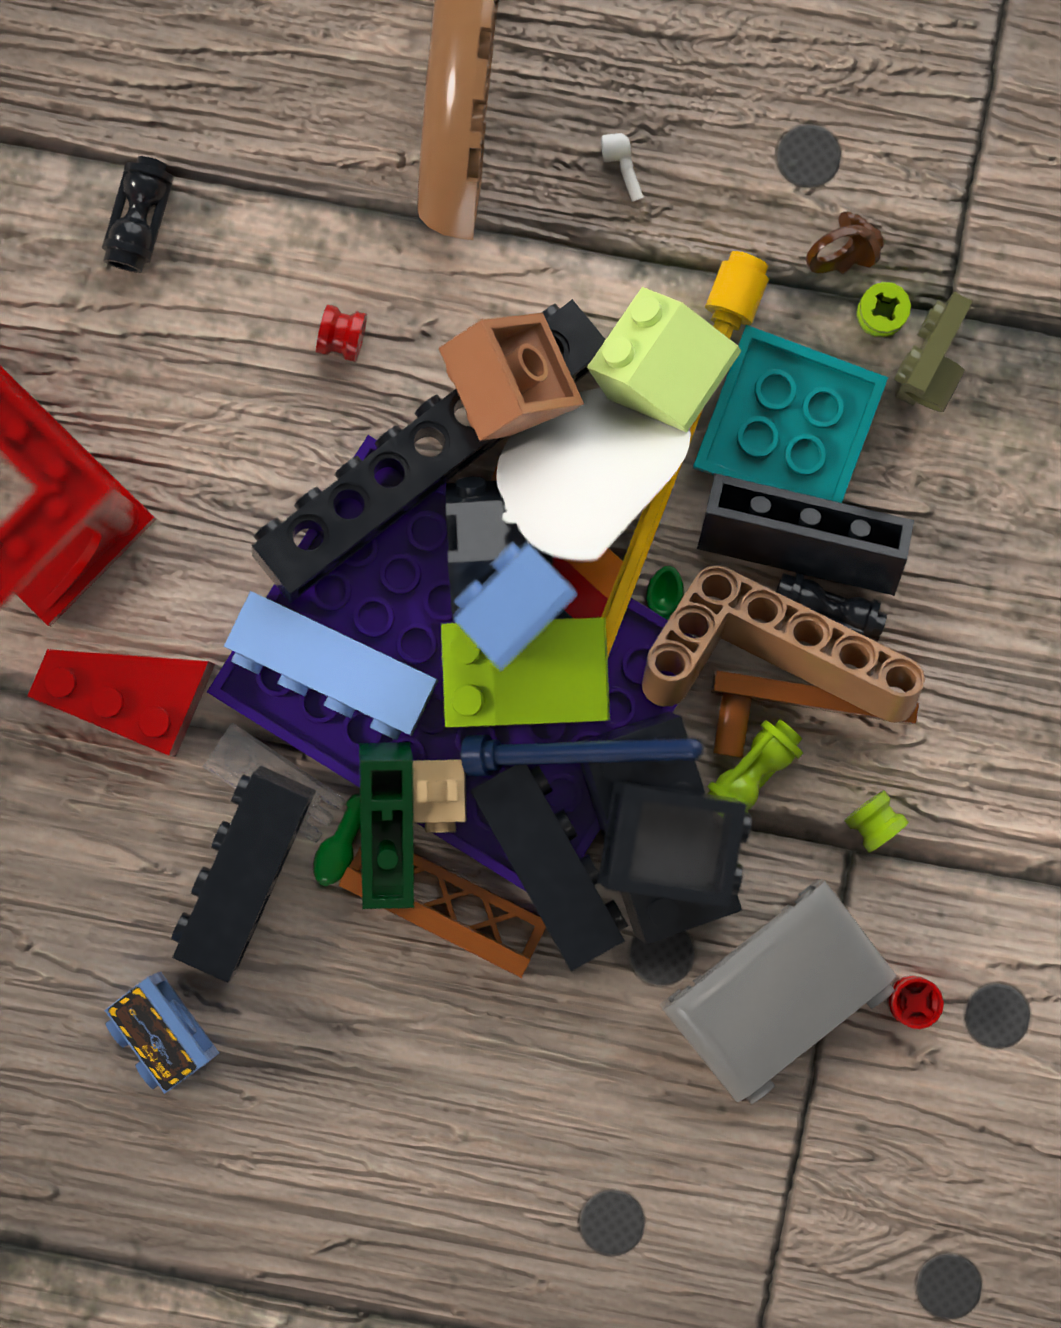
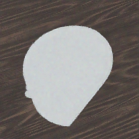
[496,388,691,560]

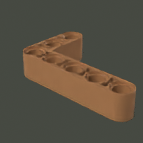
[642,566,925,722]

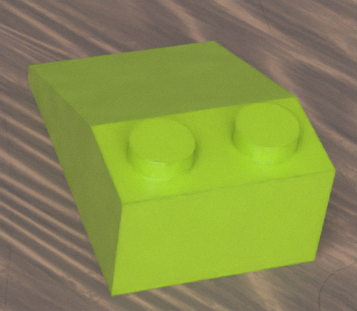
[441,618,610,727]

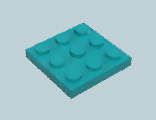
[692,324,889,503]

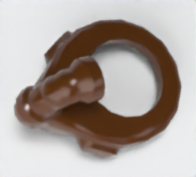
[805,211,884,274]

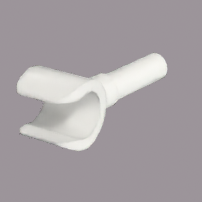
[601,133,643,202]

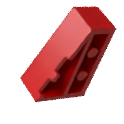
[27,649,215,757]

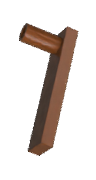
[711,670,919,758]

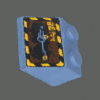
[104,971,220,1094]

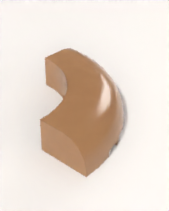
[417,0,499,240]

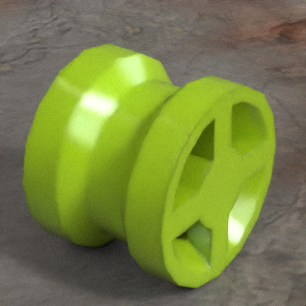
[856,282,911,338]
[844,790,909,853]

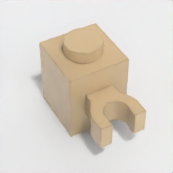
[413,760,467,833]

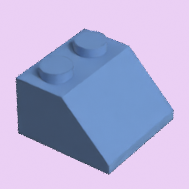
[453,540,577,670]

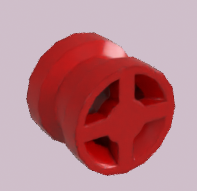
[316,304,367,362]

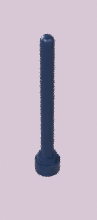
[461,735,704,776]

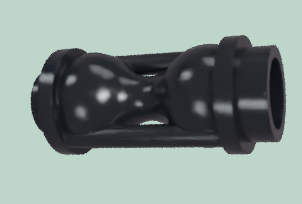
[102,156,174,273]
[776,572,887,642]

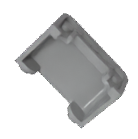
[660,879,896,1104]

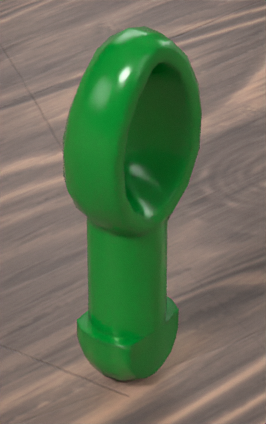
[646,565,684,621]
[313,793,360,886]

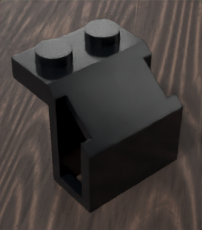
[445,476,553,619]

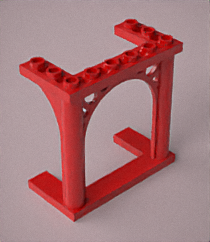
[0,365,157,627]

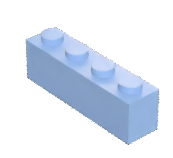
[224,591,438,740]

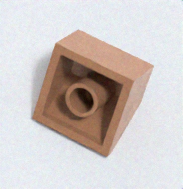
[438,313,584,441]

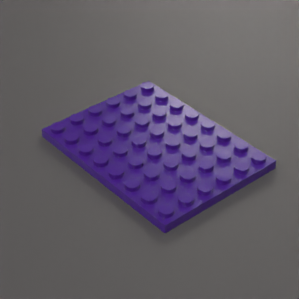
[207,435,696,891]

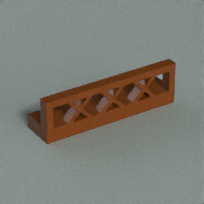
[338,845,546,978]

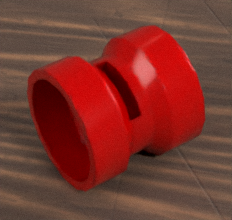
[887,975,944,1029]

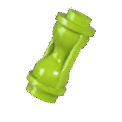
[707,719,804,819]

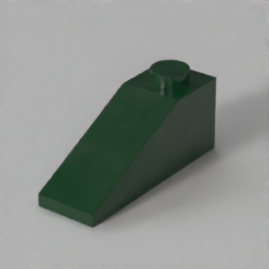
[359,742,414,909]

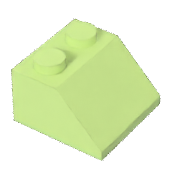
[587,287,741,433]

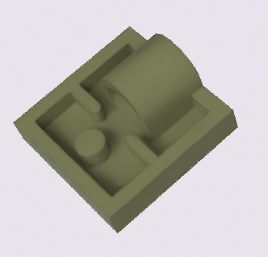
[894,292,973,412]

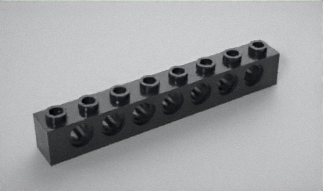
[251,299,606,604]

